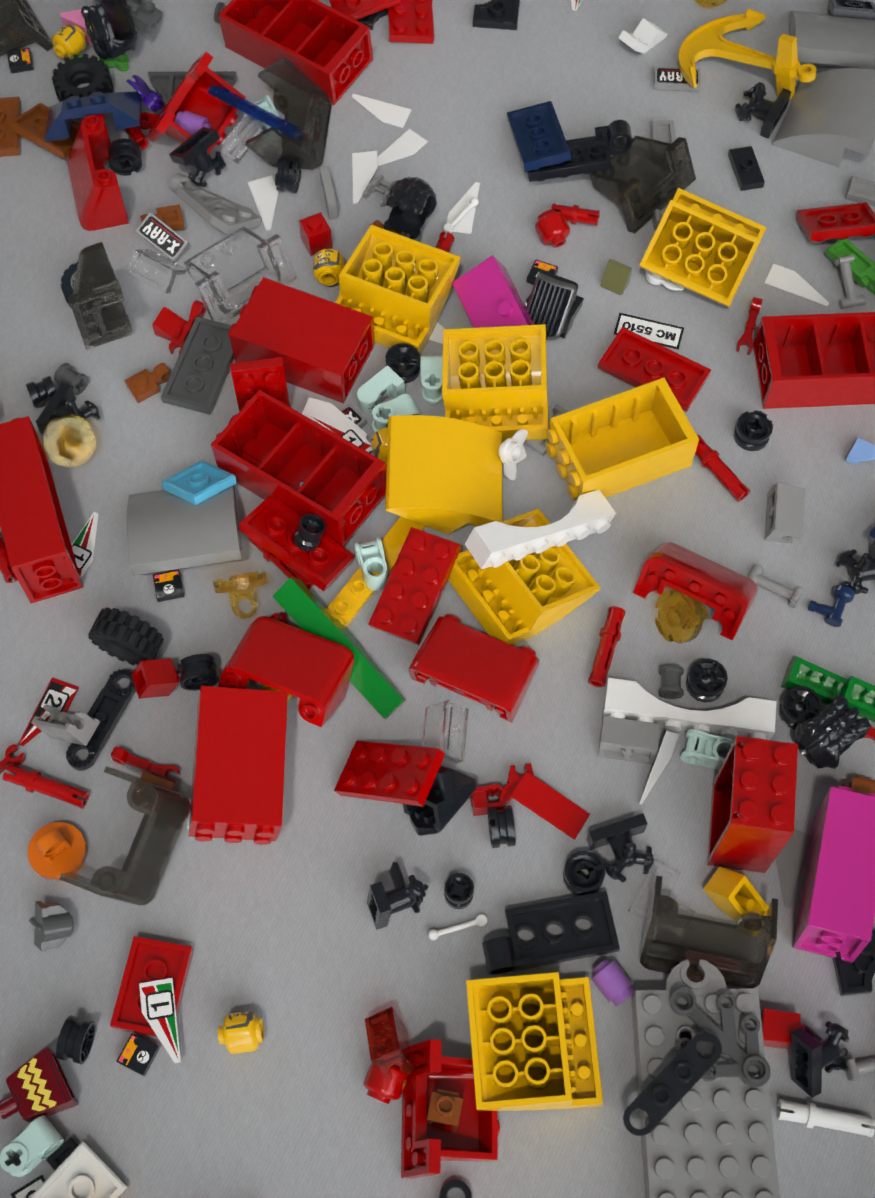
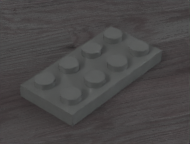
[161,317,234,415]

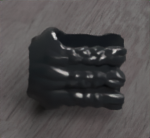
[81,0,137,60]
[384,177,437,239]
[794,694,871,769]

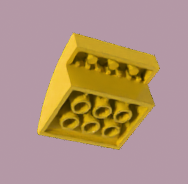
[639,188,767,307]
[335,225,461,355]
[442,324,549,441]
[385,415,502,535]
[448,509,601,646]
[466,972,603,1111]

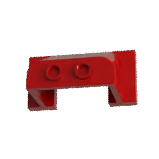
[145,52,246,154]
[401,1039,500,1179]

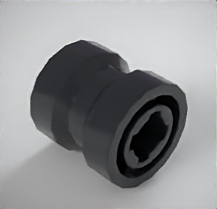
[26,376,56,408]
[293,514,326,552]
[444,873,474,909]

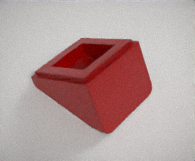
[153,307,187,341]

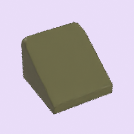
[601,259,632,295]

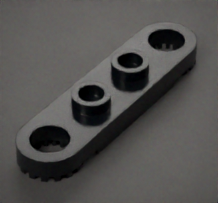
[66,669,136,771]
[623,1032,722,1136]

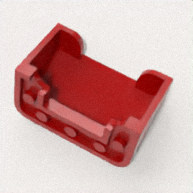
[67,113,129,231]
[633,542,758,641]
[408,614,539,723]
[218,616,354,727]

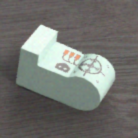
[357,365,405,414]

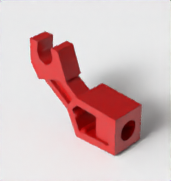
[470,763,534,816]

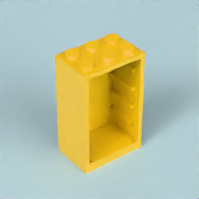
[545,378,699,500]

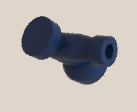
[808,585,855,627]

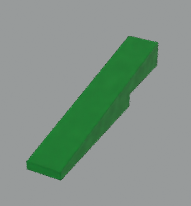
[272,577,405,719]
[781,656,875,722]

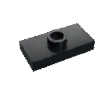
[728,146,765,191]

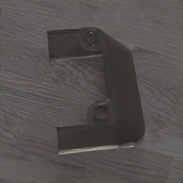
[245,57,332,170]
[59,766,191,906]
[640,876,778,989]

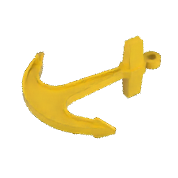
[679,9,816,100]

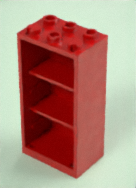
[218,0,373,105]
[753,312,875,409]
[210,389,387,547]
[0,416,83,604]

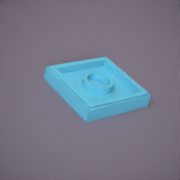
[162,461,237,505]

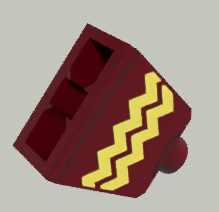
[0,1047,78,1123]

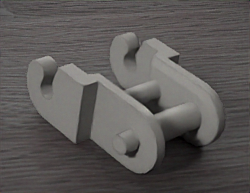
[363,175,395,207]

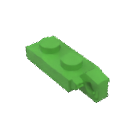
[825,239,875,294]

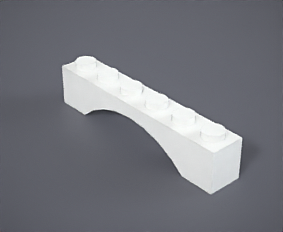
[465,490,616,569]
[602,678,777,740]

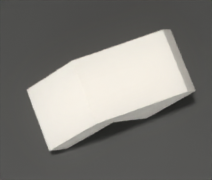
[618,18,668,54]

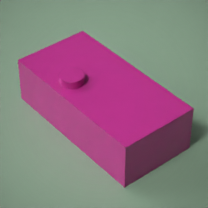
[452,255,534,328]

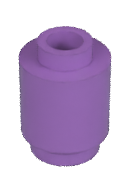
[175,111,211,135]
[591,959,635,1007]

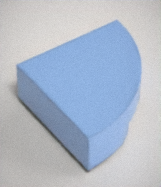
[845,437,875,464]

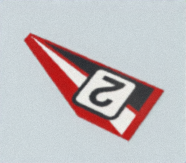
[18,678,79,746]

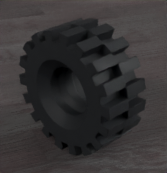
[52,54,114,102]
[88,607,164,666]

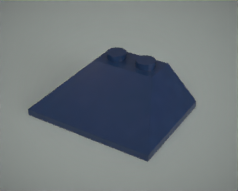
[45,92,142,142]

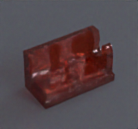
[365,1007,414,1079]

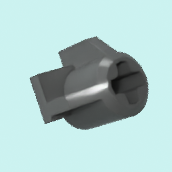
[29,901,74,951]

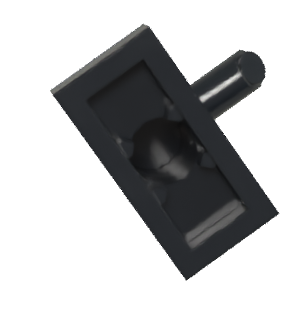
[735,82,792,139]
[169,127,226,187]
[36,382,100,443]
[836,539,875,594]
[586,813,654,882]
[367,862,428,930]
[791,1021,849,1098]

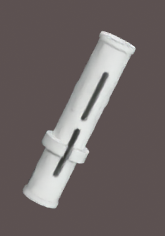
[776,1099,875,1137]

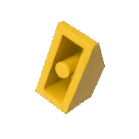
[703,867,772,934]

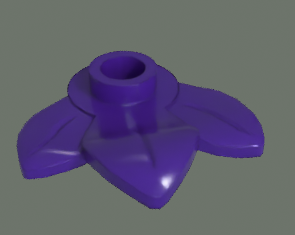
[126,75,164,112]

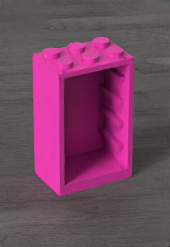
[793,786,875,963]

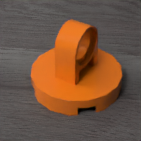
[28,822,88,881]

